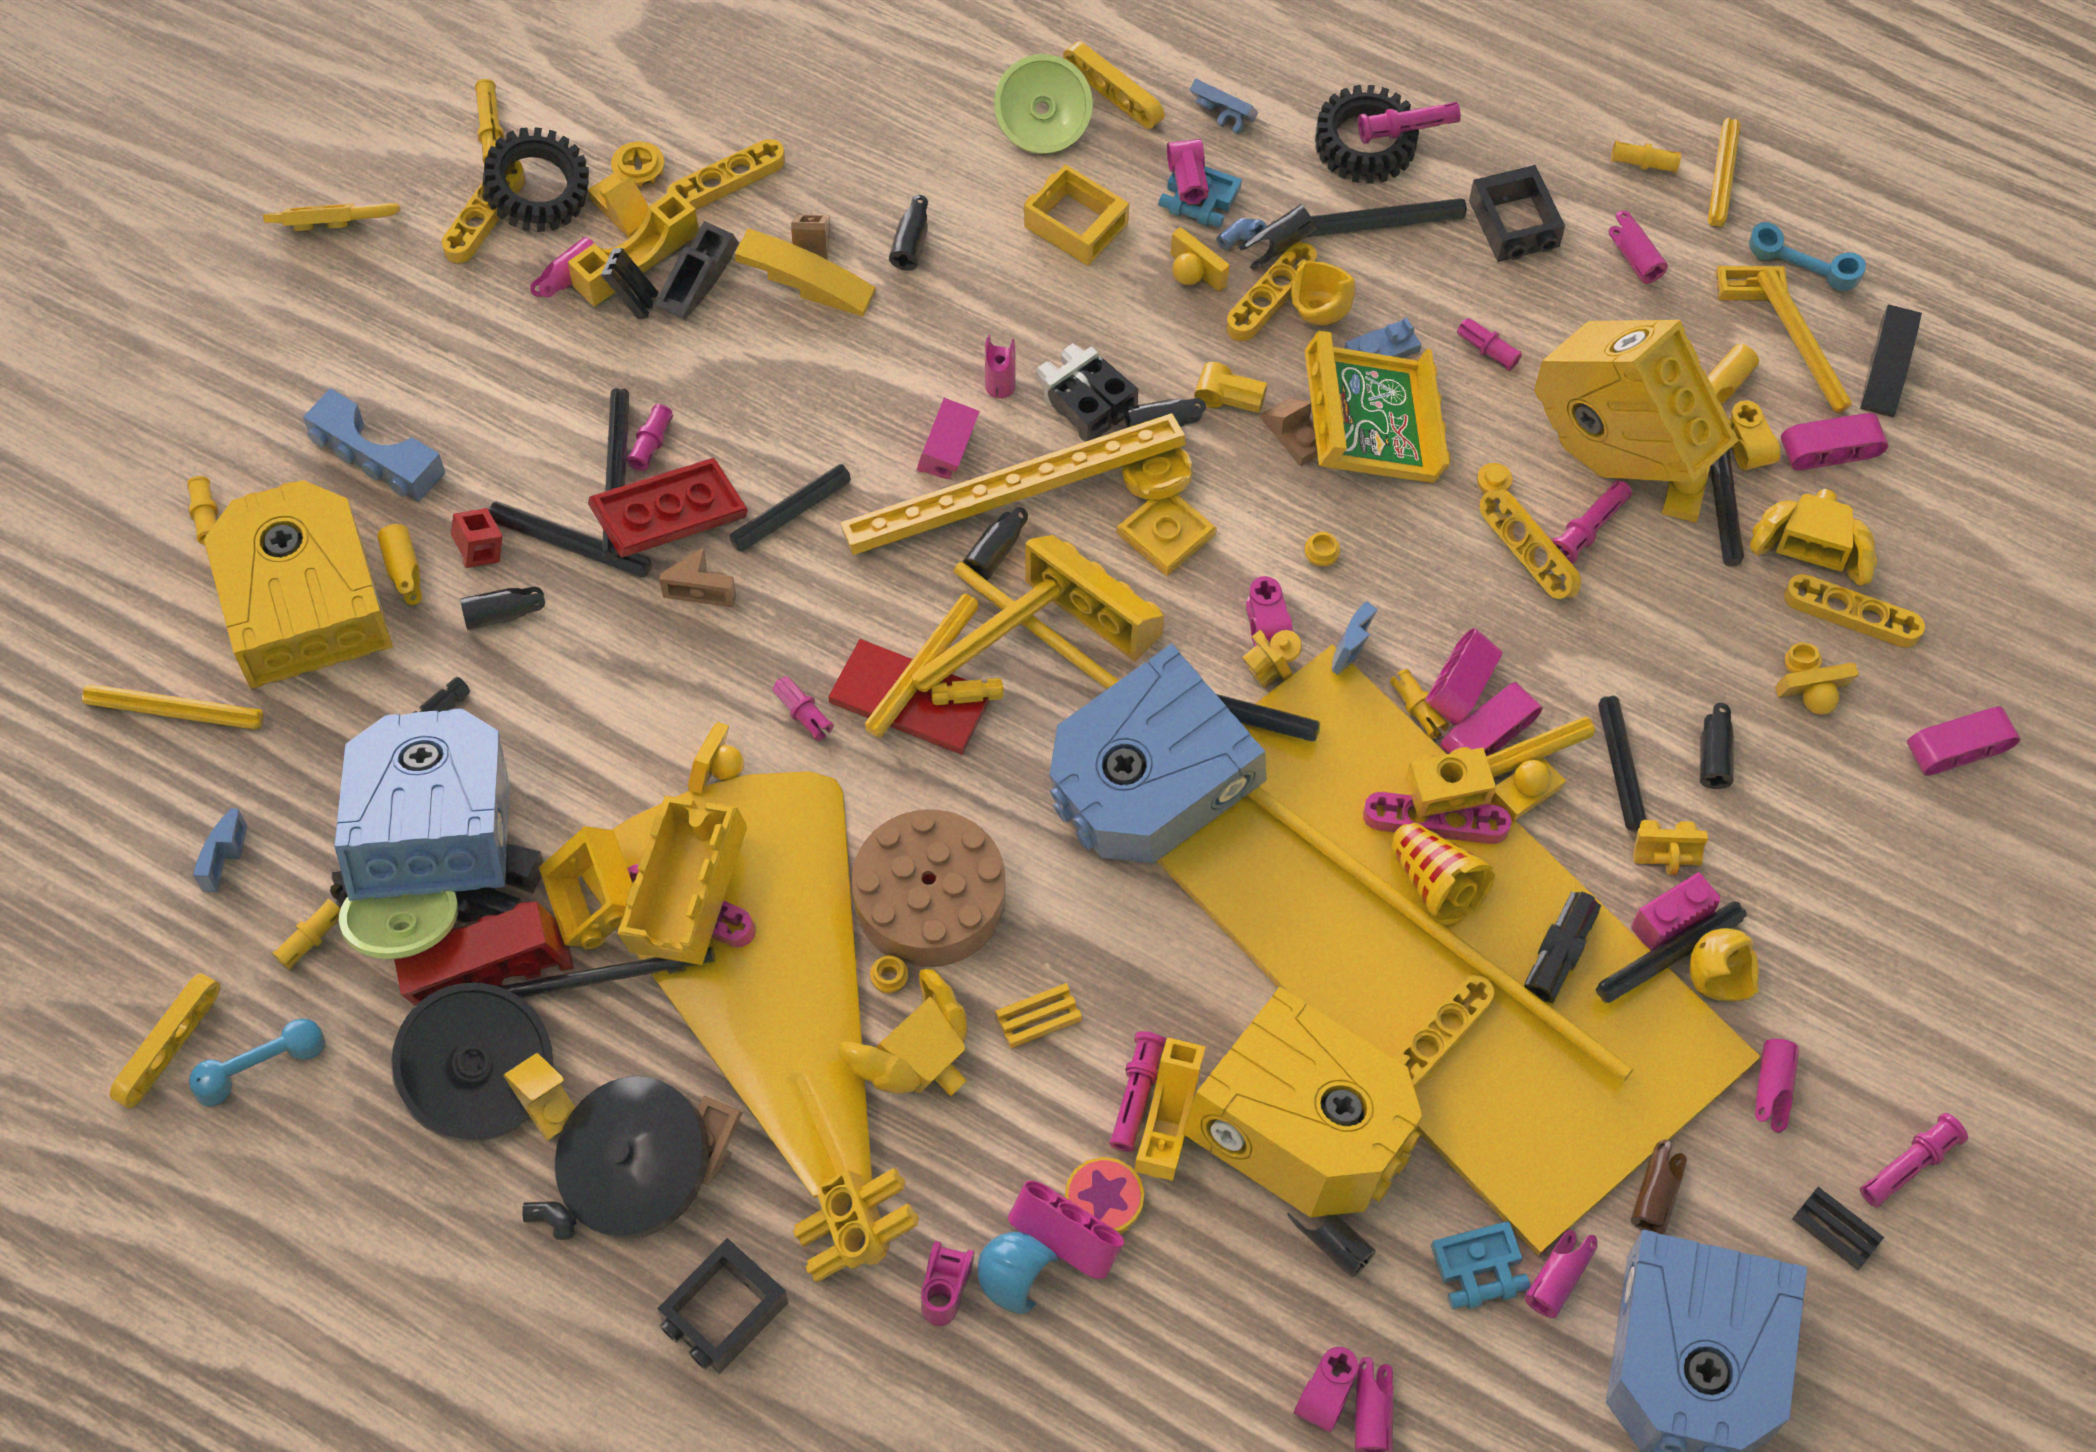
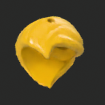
[1291,261,1356,326]
[1689,928,1759,1002]

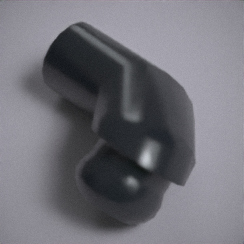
[522,1201,577,1240]

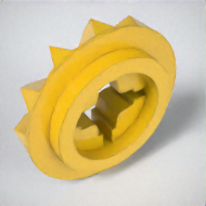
[611,141,665,187]

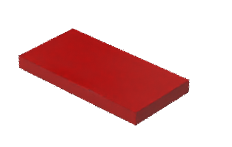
[588,457,748,558]
[828,639,990,755]

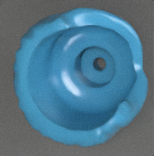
[977,1232,1059,1314]

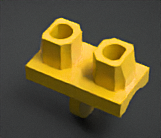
[1242,630,1302,688]
[1633,820,1708,876]

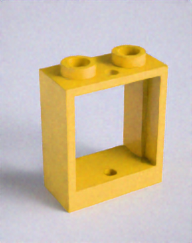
[1023,164,1129,266]
[539,826,632,949]

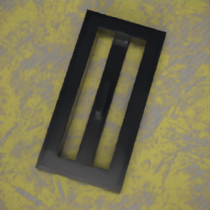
[601,248,659,319]
[1792,1187,1885,1271]

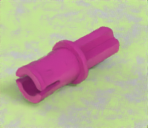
[1457,318,1522,371]
[772,676,834,741]

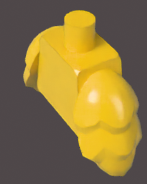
[1750,489,1877,586]
[838,969,968,1097]

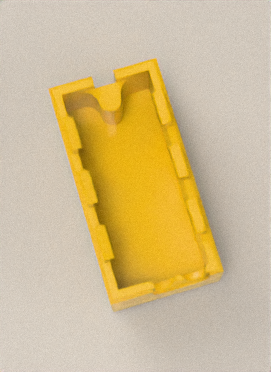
[617,795,747,965]

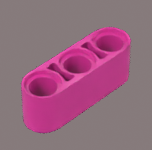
[1780,413,1889,470]
[1425,628,1503,726]
[1440,682,1543,756]
[1907,706,2021,776]
[1007,1180,1124,1279]

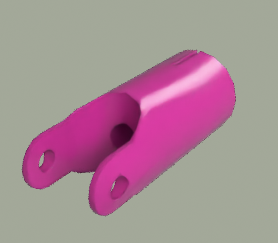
[1609,210,1668,284]
[530,237,594,297]
[985,335,1016,398]
[1755,1039,1799,1133]
[1524,1230,1598,1318]
[1355,1357,1394,1452]

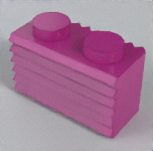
[1631,873,1720,951]

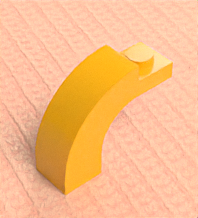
[1134,1037,1206,1181]

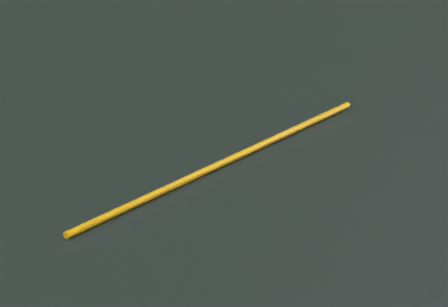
[953,561,1633,1082]

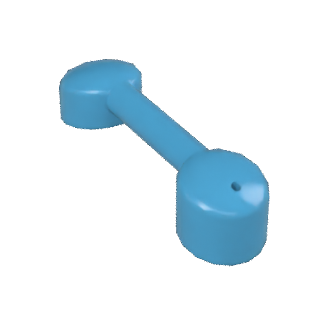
[1749,222,1866,291]
[189,1018,325,1106]

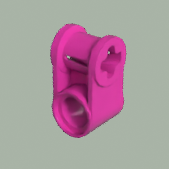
[1246,576,1293,647]
[921,1241,975,1326]
[1293,1347,1358,1433]

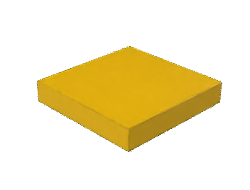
[1116,494,1217,576]

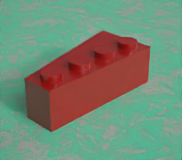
[394,901,574,1006]

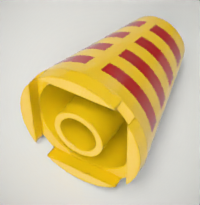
[1391,823,1495,925]

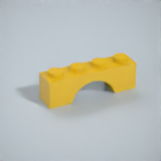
[568,189,699,307]

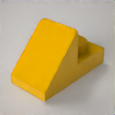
[587,173,649,238]
[503,1053,575,1141]

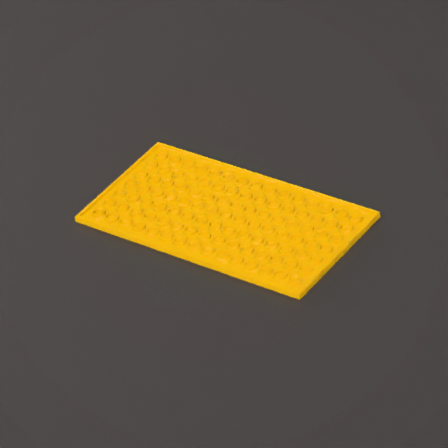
[1156,644,1761,1257]

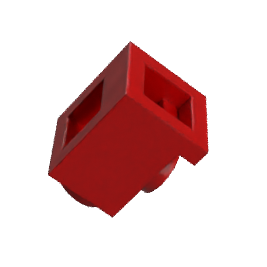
[451,508,503,568]

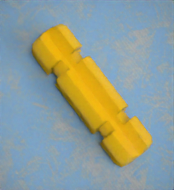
[931,678,1004,705]

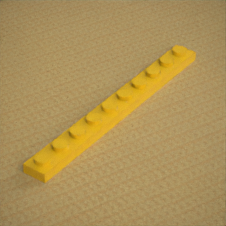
[840,413,1186,555]

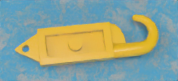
[263,203,401,231]

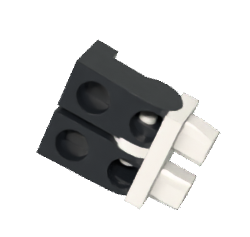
[1036,343,1138,442]

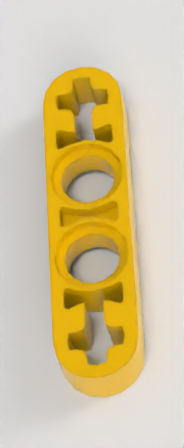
[1063,41,1165,129]
[667,139,785,210]
[441,160,526,264]
[1226,242,1317,341]
[1479,490,1582,599]
[1784,574,1925,648]
[109,973,220,1109]
[1393,975,1494,1090]

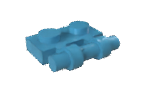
[1158,166,1242,228]
[1431,1221,1530,1309]

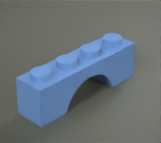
[303,388,445,502]

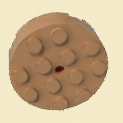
[852,809,1006,967]

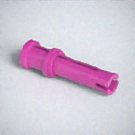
[1358,101,1461,144]
[1551,480,1632,565]
[1109,1031,1167,1152]
[1860,1113,1968,1208]

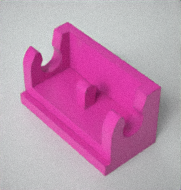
[916,397,980,479]

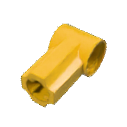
[1194,362,1268,413]

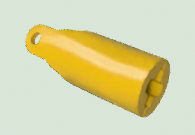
[1708,344,1759,404]
[377,524,422,606]

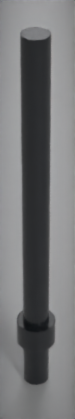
[498,947,715,998]

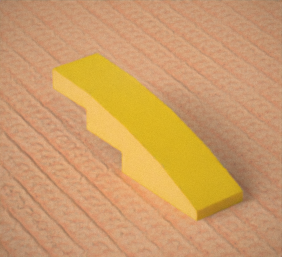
[735,228,876,316]

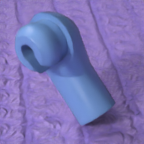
[1216,218,1267,250]

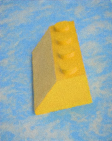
[1025,535,1164,662]

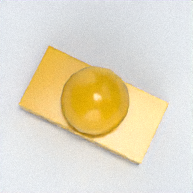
[1170,227,1230,292]
[1662,467,1710,523]
[1775,662,1859,715]
[688,721,744,794]
[1492,757,1567,822]

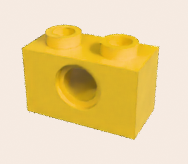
[1406,747,1496,818]

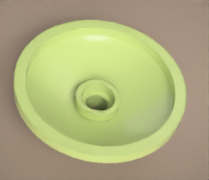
[994,54,1093,154]
[339,890,458,959]

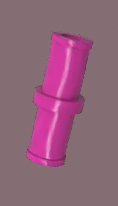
[626,404,674,471]

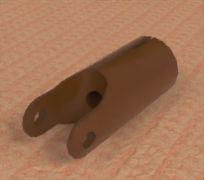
[1631,1139,1687,1234]

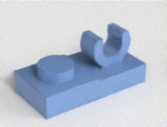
[1190,78,1258,134]
[1344,318,1421,358]

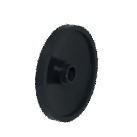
[391,983,553,1142]
[555,1076,709,1239]

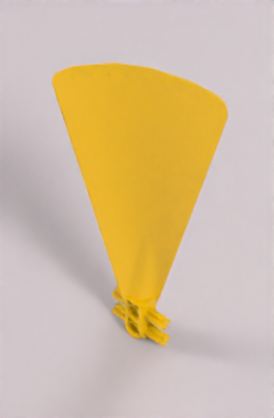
[581,771,919,1282]

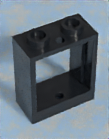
[1469,165,1565,262]
[657,1238,788,1374]

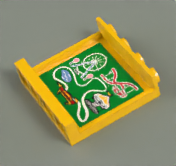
[1304,330,1450,483]

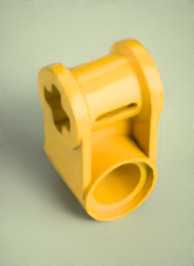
[1728,400,1780,471]

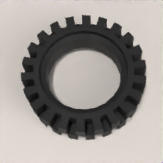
[1315,85,1419,184]
[482,127,589,232]

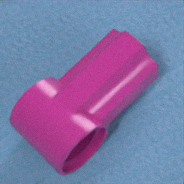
[1167,139,1209,205]

